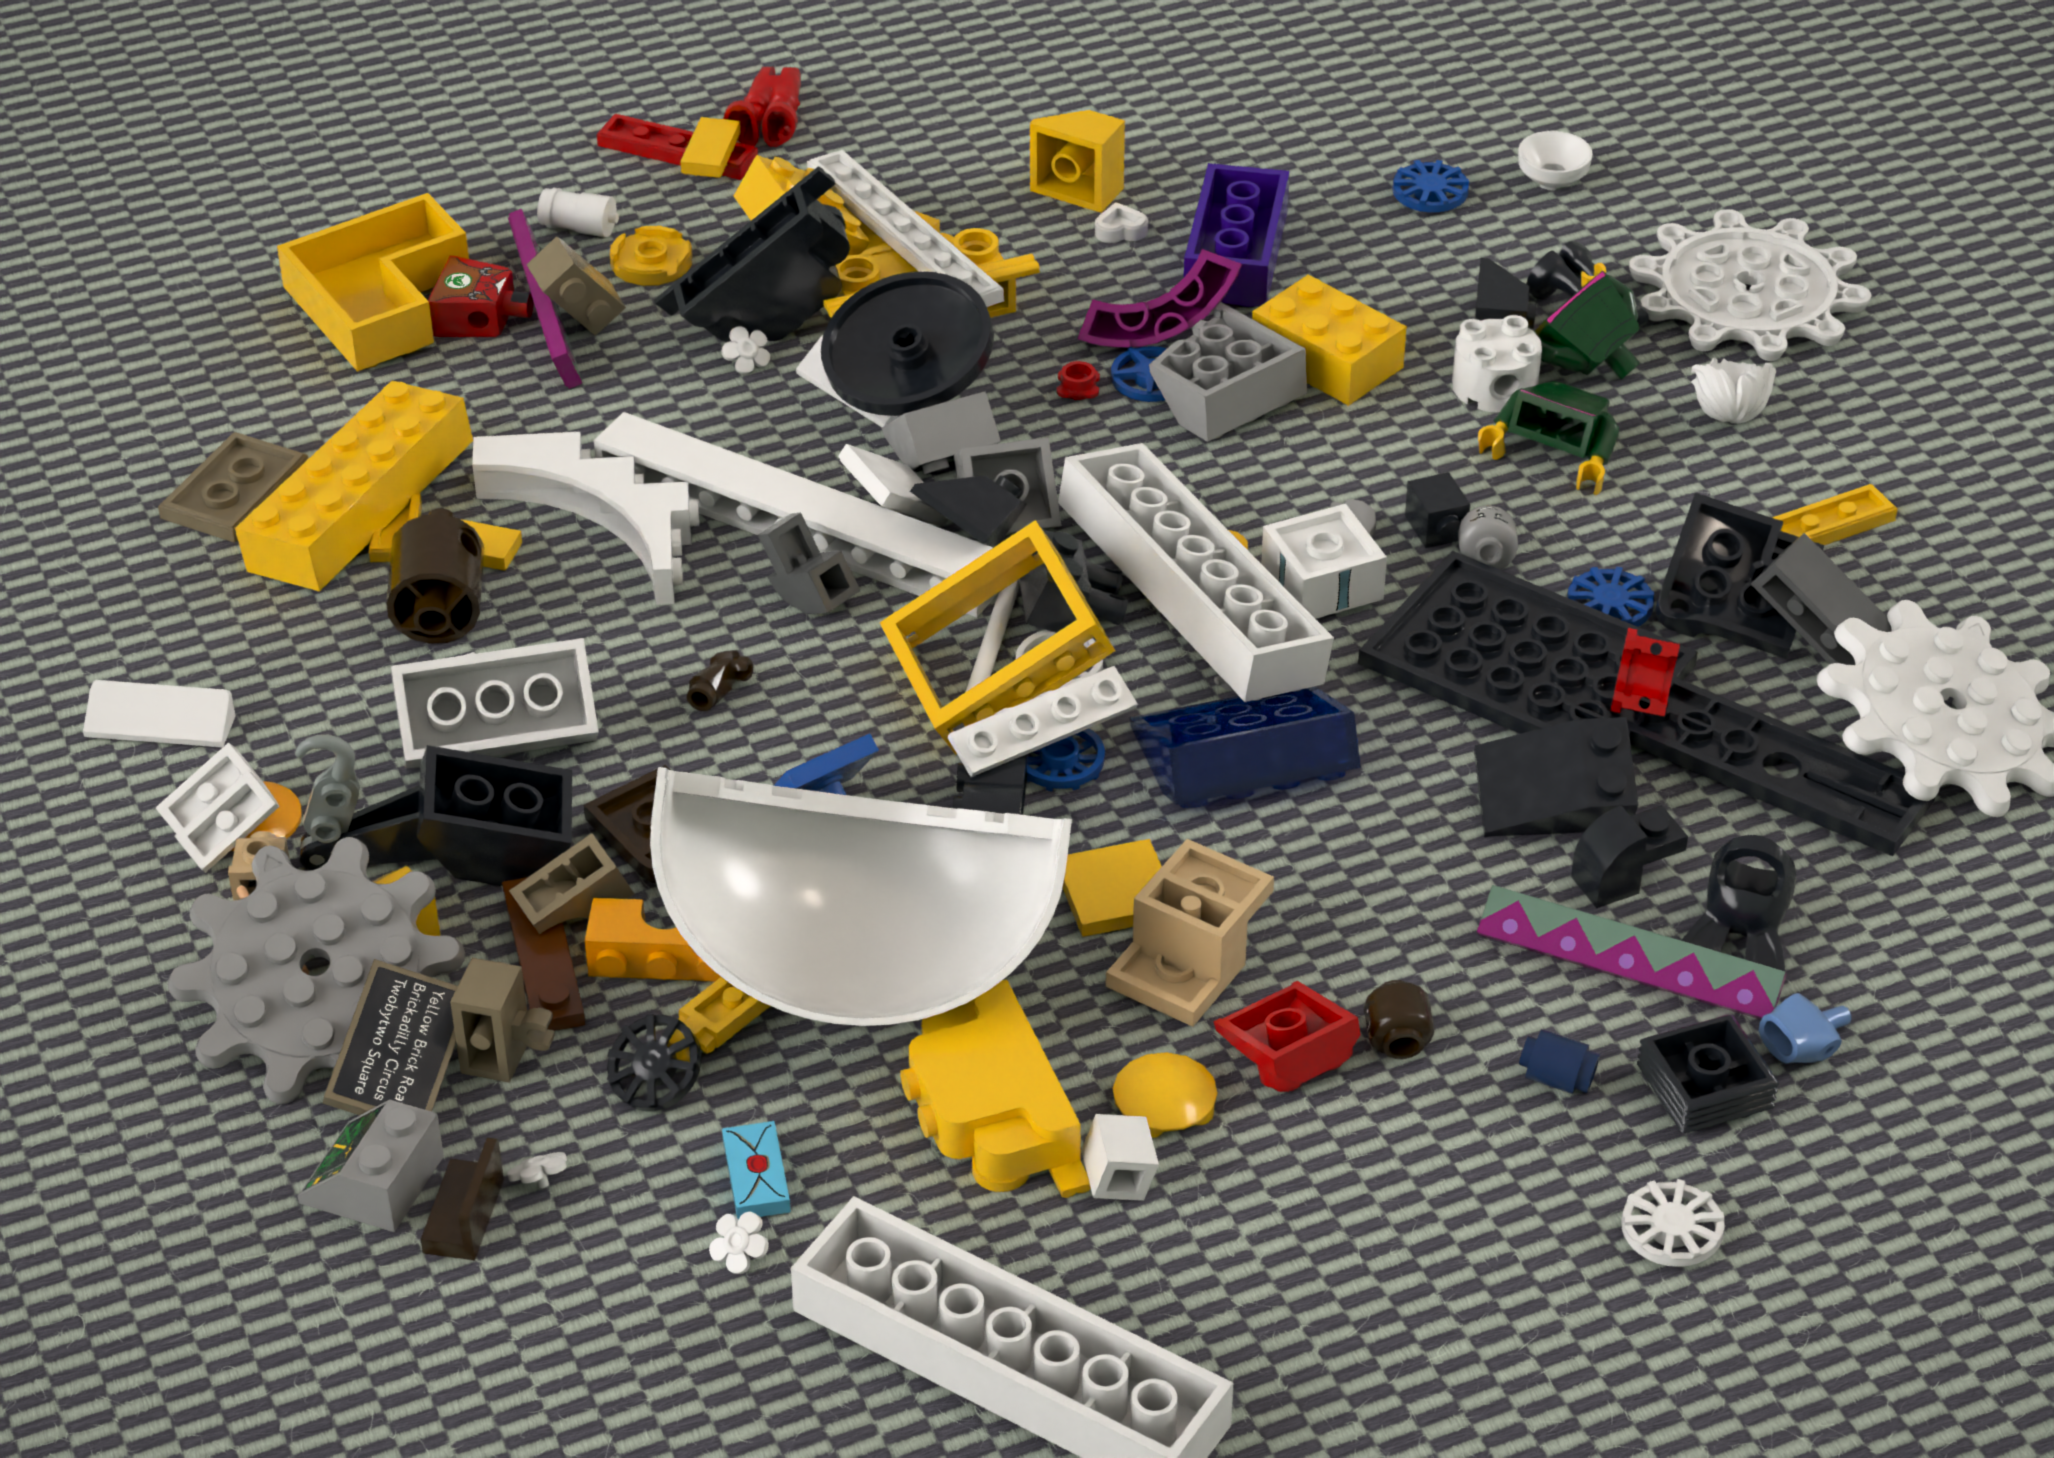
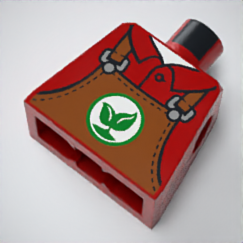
[428,256,534,337]

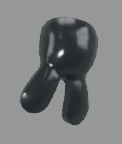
[1681,835,1797,971]

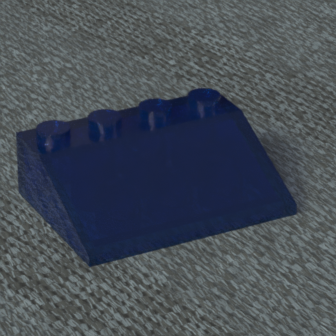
[1129,686,1361,808]

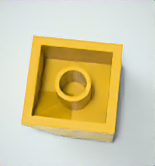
[1030,110,1125,213]

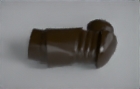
[687,650,754,711]

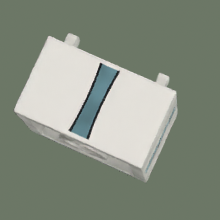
[1261,504,1387,619]

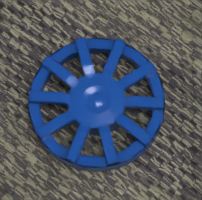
[1392,160,1469,212]
[1567,566,1654,627]
[1027,728,1105,792]

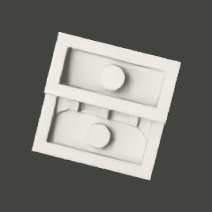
[156,742,280,873]

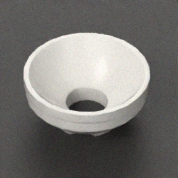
[1518,131,1593,190]

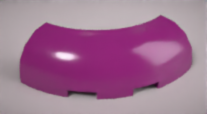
[1077,249,1243,348]

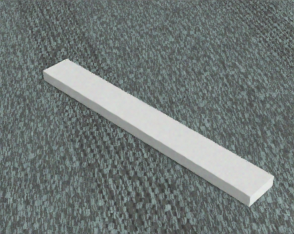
[807,150,1004,307]

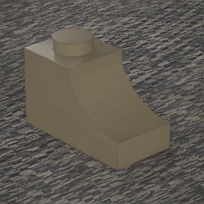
[509,833,634,934]

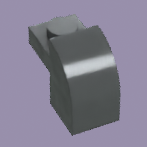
[758,512,860,614]

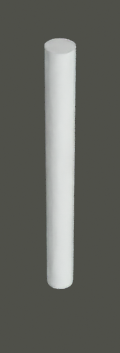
[966,580,1020,692]

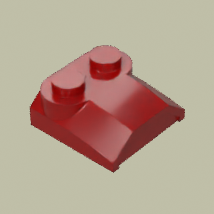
[1214,981,1361,1092]

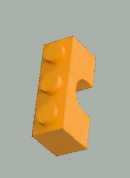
[585,898,721,982]

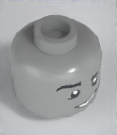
[1458,505,1518,570]

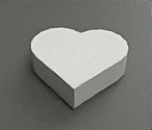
[1095,202,1148,243]

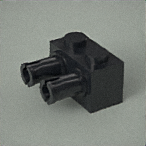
[1020,529,1128,633]

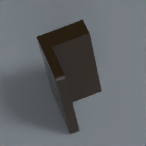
[420,1137,504,1261]

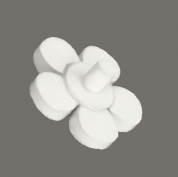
[721,326,770,374]
[507,1152,567,1188]
[709,1212,769,1274]

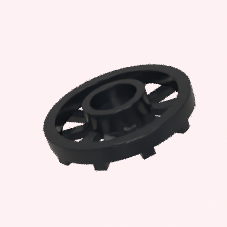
[607,1014,702,1111]

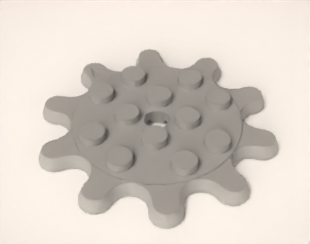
[167,837,465,1104]

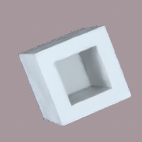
[1081,1114,1159,1201]

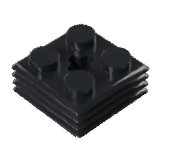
[1637,1015,1779,1133]

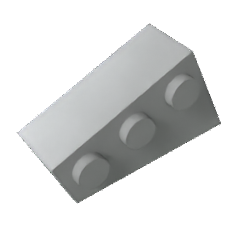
[1149,302,1307,442]

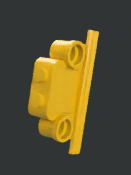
[823,228,1040,318]
[900,979,1091,1198]

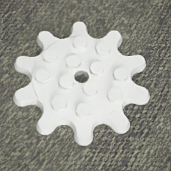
[1629,209,1871,361]
[1817,600,2054,817]

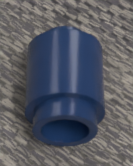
[1519,1029,1600,1094]

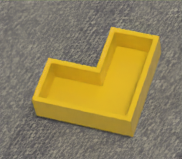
[277,193,469,371]

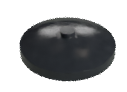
[821,271,994,416]

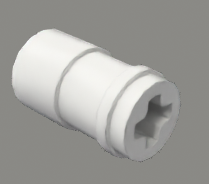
[537,187,619,238]

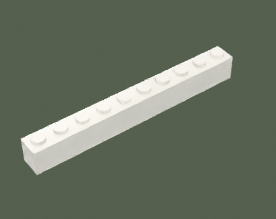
[594,412,999,618]

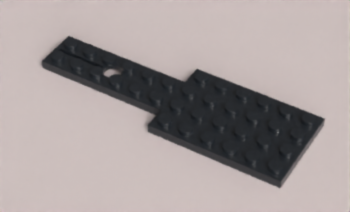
[1358,550,1935,857]

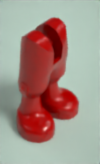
[723,66,801,147]

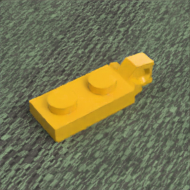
[667,977,770,1062]

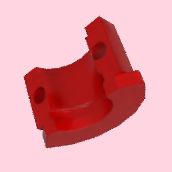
[1610,628,1680,717]

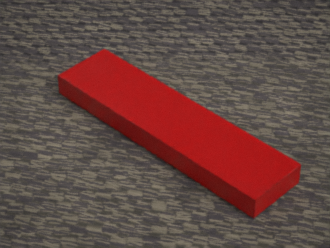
[596,114,758,180]

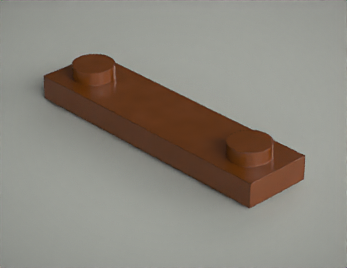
[502,877,586,1031]

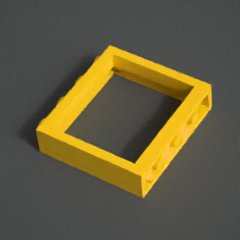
[879,520,1116,755]

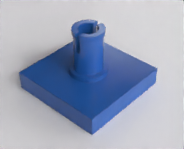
[774,733,879,795]

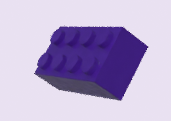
[1184,163,1290,307]

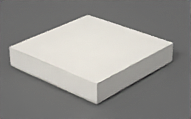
[838,444,949,526]

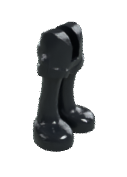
[1526,241,1649,327]

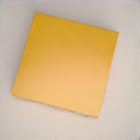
[1062,839,1162,937]

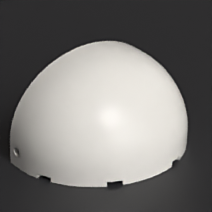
[650,767,1072,1026]

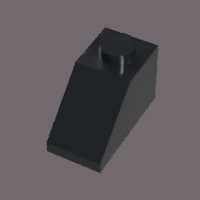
[1475,258,1536,330]

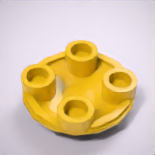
[1113,1052,1218,1138]

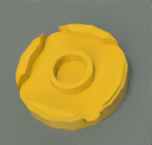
[610,226,692,286]

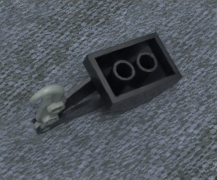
[295,734,572,886]

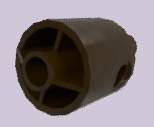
[386,508,484,644]

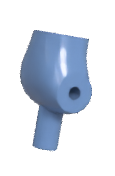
[1759,993,1851,1064]

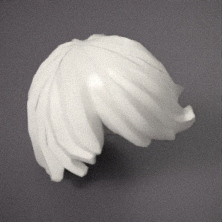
[1691,358,1776,424]

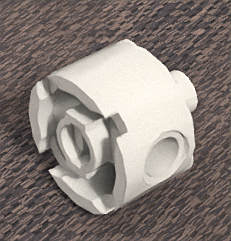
[1452,315,1542,412]

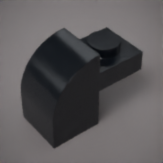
[1571,805,1688,909]

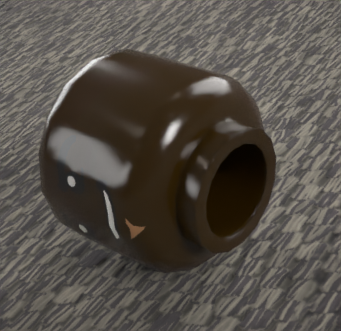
[1363,980,1435,1059]

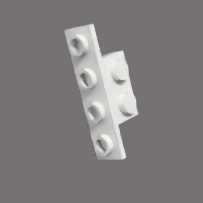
[948,666,1138,777]

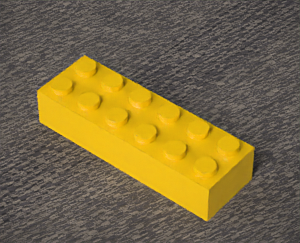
[235,381,473,591]

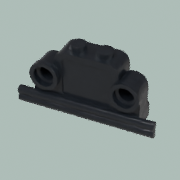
[654,166,850,342]

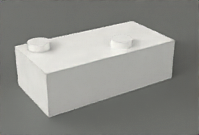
[391,638,599,769]

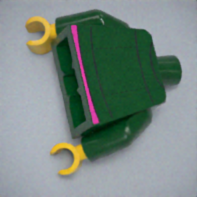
[1534,263,1640,380]
[1478,381,1619,495]

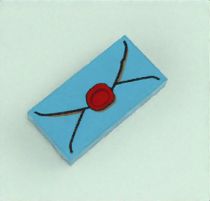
[722,1121,791,1220]

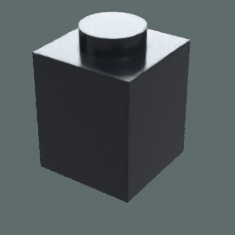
[1405,472,1470,548]

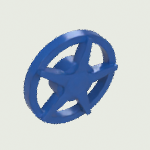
[1111,346,1167,402]

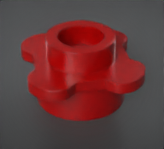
[1057,361,1100,400]

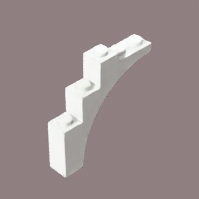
[472,432,700,605]

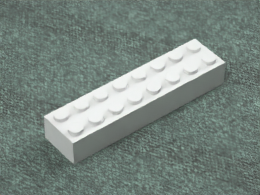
[1058,443,1334,702]
[791,1196,1233,1458]

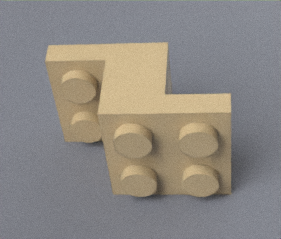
[1106,839,1274,1027]

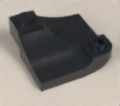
[1655,493,1825,659]

